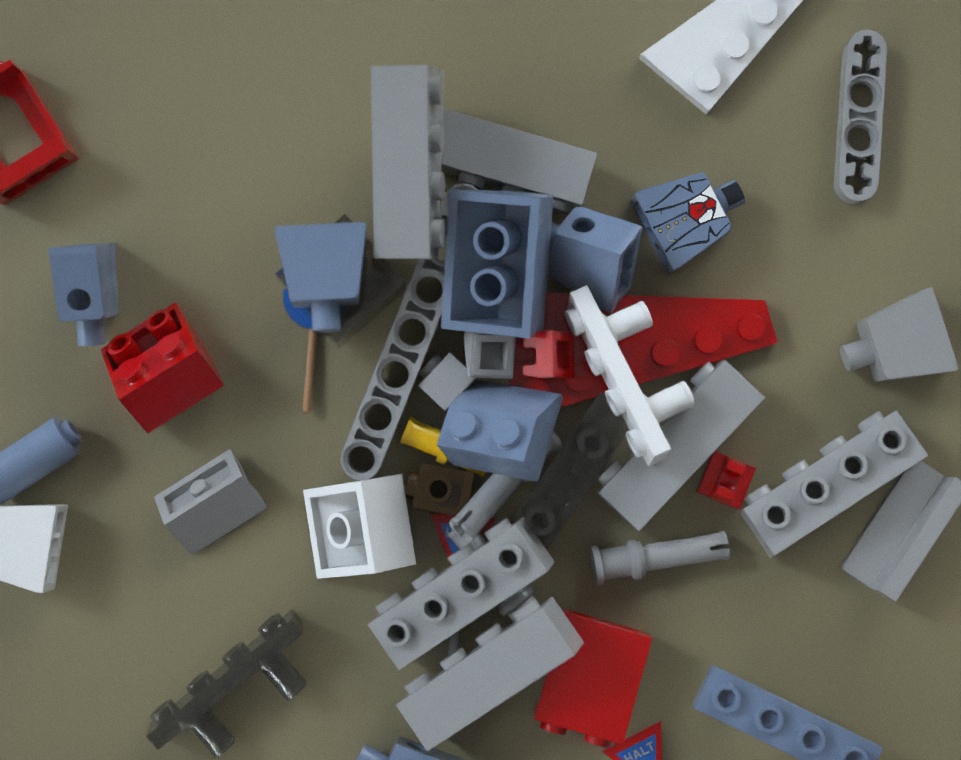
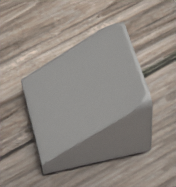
[463,331,516,379]

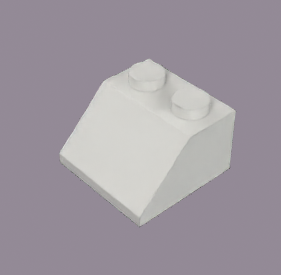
[303,474,416,579]

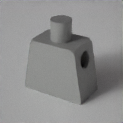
[840,287,959,382]

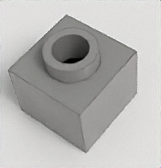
[418,353,476,412]

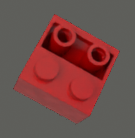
[100,302,225,434]

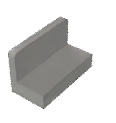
[154,449,266,554]

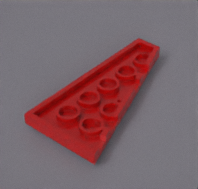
[508,293,778,408]

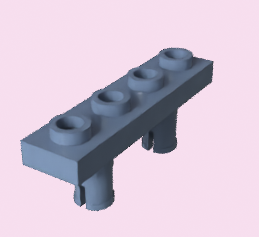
[692,664,883,760]

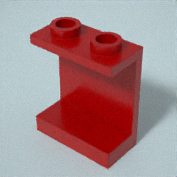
[533,608,653,748]

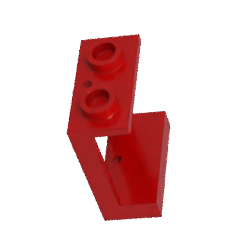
[0,59,79,206]

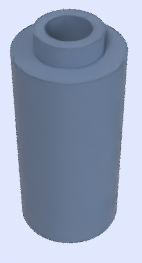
[0,417,83,504]

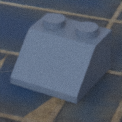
[437,380,563,482]

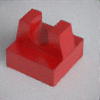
[522,330,575,379]
[696,451,756,510]

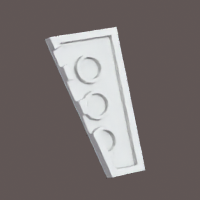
[639,0,803,114]

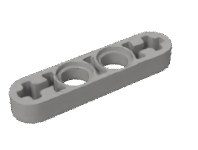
[834,29,887,205]

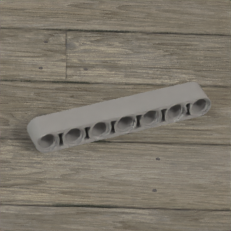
[340,183,478,480]

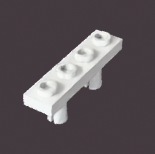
[564,285,695,467]

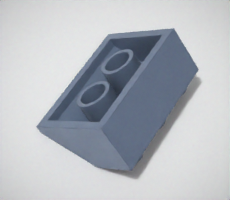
[441,189,554,339]

